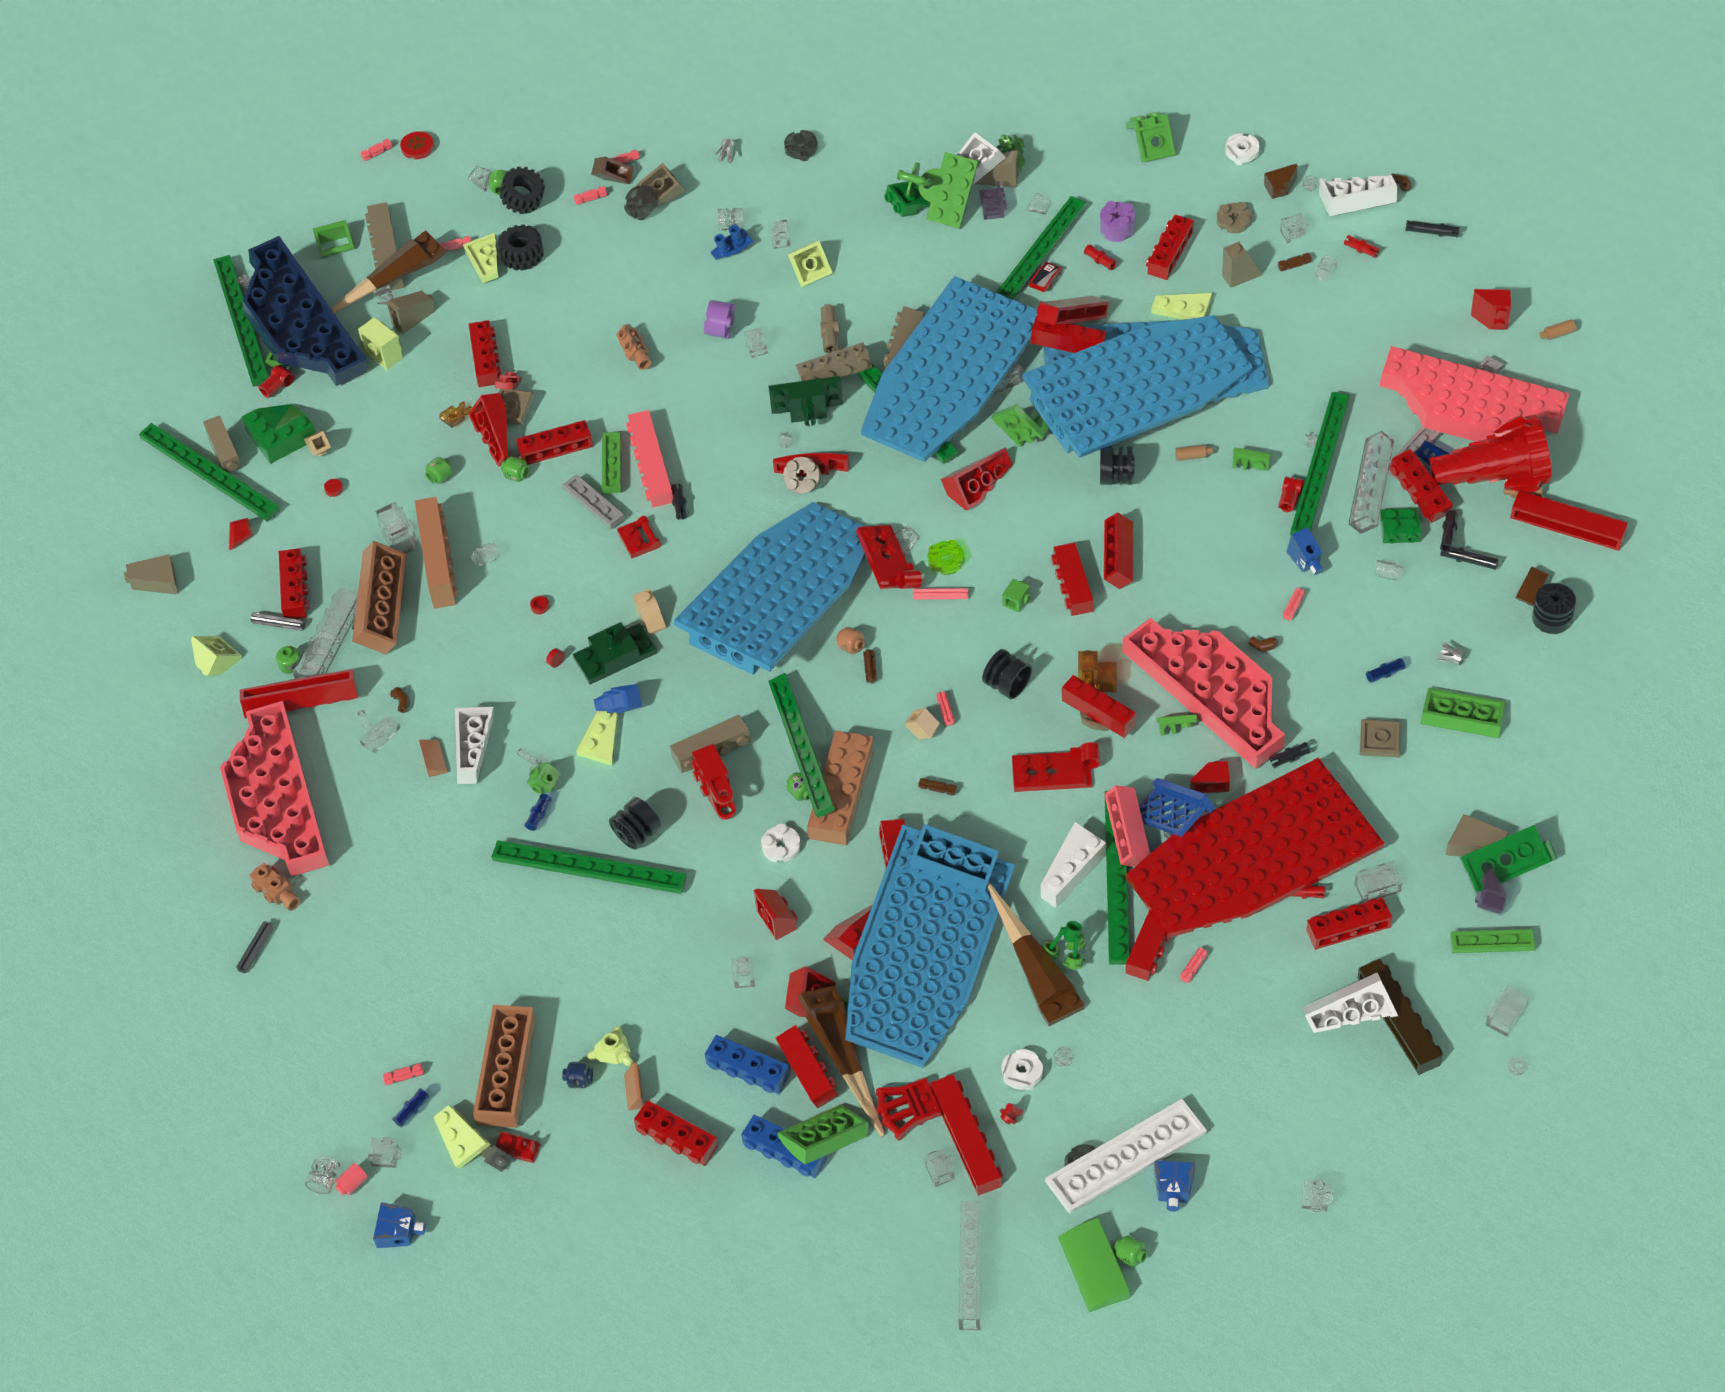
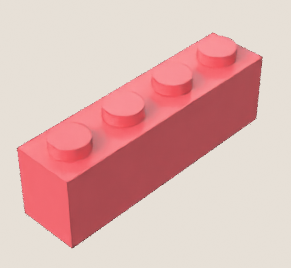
[1104,785,1150,866]

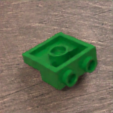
[884,181,931,217]
[1380,508,1422,544]

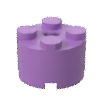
[1100,201,1135,242]
[704,300,735,339]

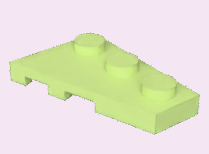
[463,233,499,283]
[1151,293,1212,320]
[577,711,618,765]
[433,1105,491,1169]

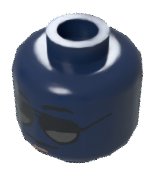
[562,1061,593,1088]

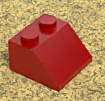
[1471,289,1511,330]
[753,889,798,940]
[785,966,836,1017]

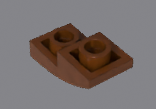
[1515,566,1549,607]

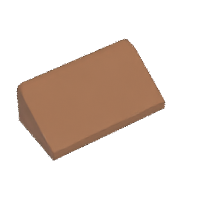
[419,739,447,777]
[624,1062,643,1110]

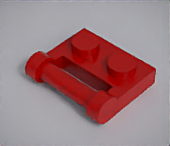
[617,516,661,559]

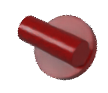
[999,1103,1023,1125]

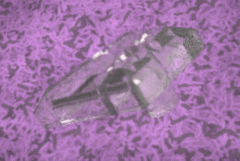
[468,166,491,192]
[895,525,920,557]

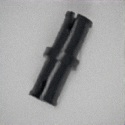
[671,483,688,520]
[1269,742,1310,768]

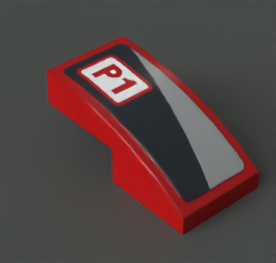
[1029,261,1062,292]

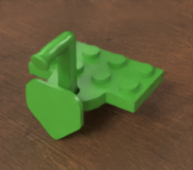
[897,152,979,229]

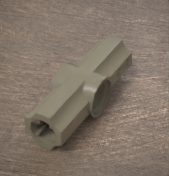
[820,304,839,354]

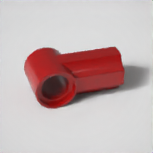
[258,365,295,398]
[1278,476,1304,513]

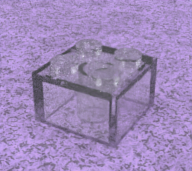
[376,502,418,554]

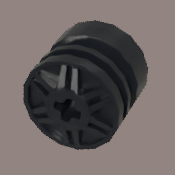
[1100,446,1134,485]
[1532,583,1576,634]
[982,649,1032,700]
[609,797,662,850]

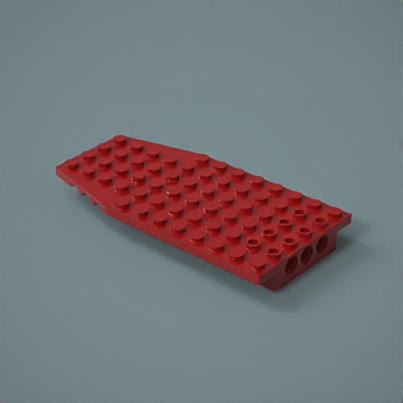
[1126,757,1385,938]

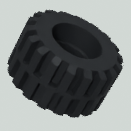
[499,166,545,214]
[498,224,544,271]

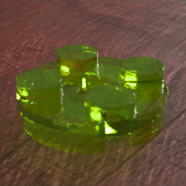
[927,540,965,575]

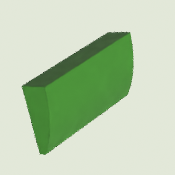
[1421,688,1505,738]
[778,1105,868,1164]
[1058,1218,1130,1312]

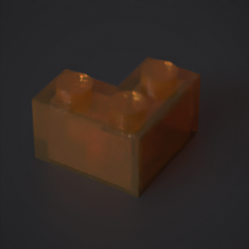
[1078,650,1117,692]

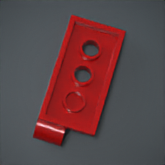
[856,525,922,589]
[1012,742,1101,792]

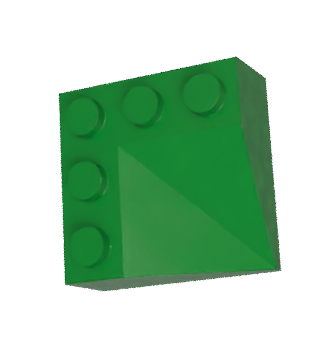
[241,404,316,464]

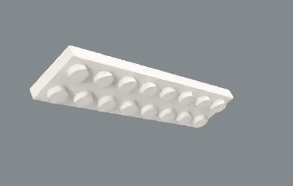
[1045,1099,1207,1214]

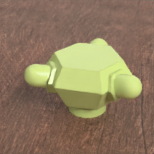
[587,1026,633,1066]

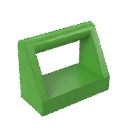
[313,220,354,258]

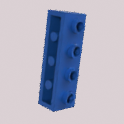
[705,1035,790,1095]
[741,1114,828,1178]

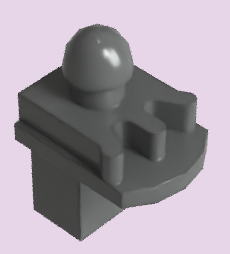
[479,1145,512,1172]

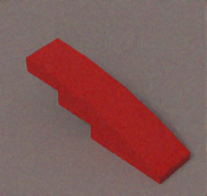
[773,453,850,477]

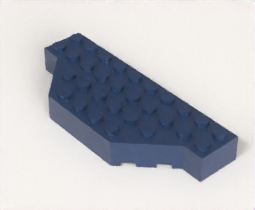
[243,236,367,386]

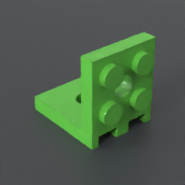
[1125,112,1176,162]
[991,404,1049,447]

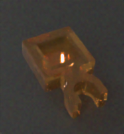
[439,401,472,428]

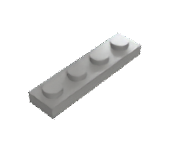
[563,474,625,529]

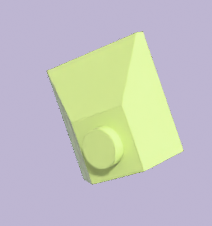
[788,241,832,287]
[191,636,242,676]

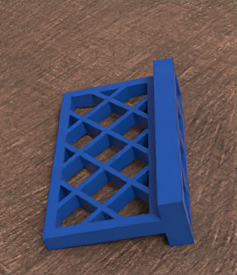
[1139,778,1215,837]

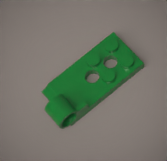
[1460,825,1558,894]

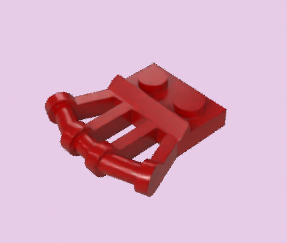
[876,1078,942,1141]

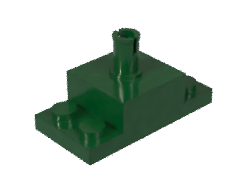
[768,376,843,426]
[572,622,657,685]

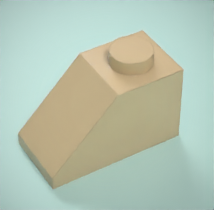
[633,588,666,635]

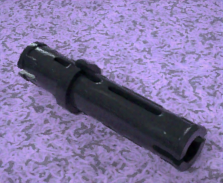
[1405,220,1460,238]
[1440,510,1458,553]
[1440,547,1499,570]

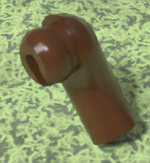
[1391,173,1411,191]
[1248,636,1278,652]
[390,687,409,713]

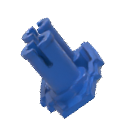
[711,225,754,260]
[594,684,642,714]

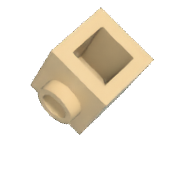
[304,431,331,457]
[904,708,940,740]

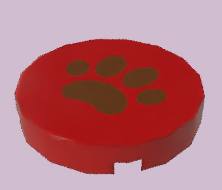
[400,131,434,160]

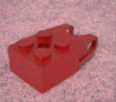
[690,744,736,820]

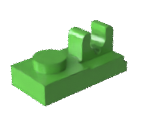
[1233,447,1270,471]
[1156,714,1197,736]

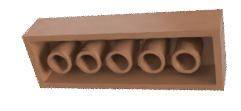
[415,497,458,609]
[352,541,406,655]
[807,730,874,846]
[473,1005,536,1128]

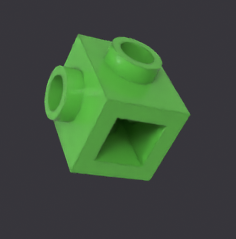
[526,762,561,794]

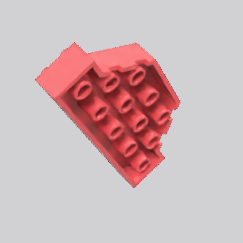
[1379,346,1569,442]
[1122,618,1285,769]
[220,701,329,877]

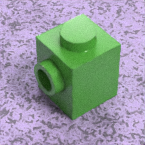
[1002,579,1031,613]

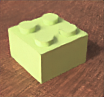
[358,317,403,370]

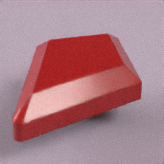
[228,518,253,550]

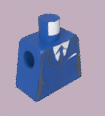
[1286,527,1324,575]
[1154,1161,1195,1212]
[373,1202,426,1248]

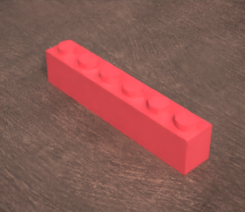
[626,410,673,508]

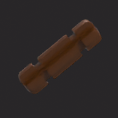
[1278,253,1312,271]
[863,649,877,684]
[918,778,957,796]

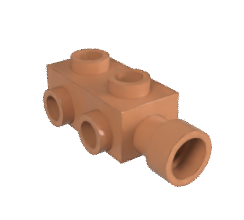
[616,324,651,370]
[249,863,300,911]

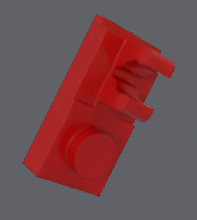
[495,1132,541,1163]

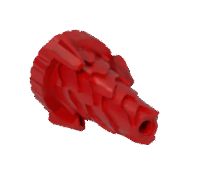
[1429,414,1552,492]

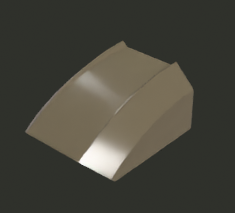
[636,163,685,209]

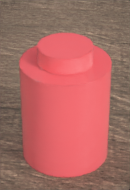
[335,1163,368,1196]

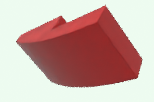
[495,372,522,390]

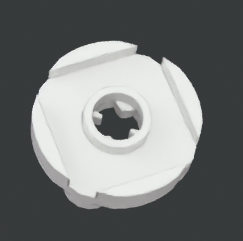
[1225,133,1259,165]
[761,823,801,862]
[1001,1049,1043,1090]

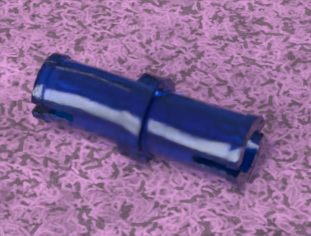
[1366,658,1405,683]
[524,793,552,831]
[392,1088,430,1128]

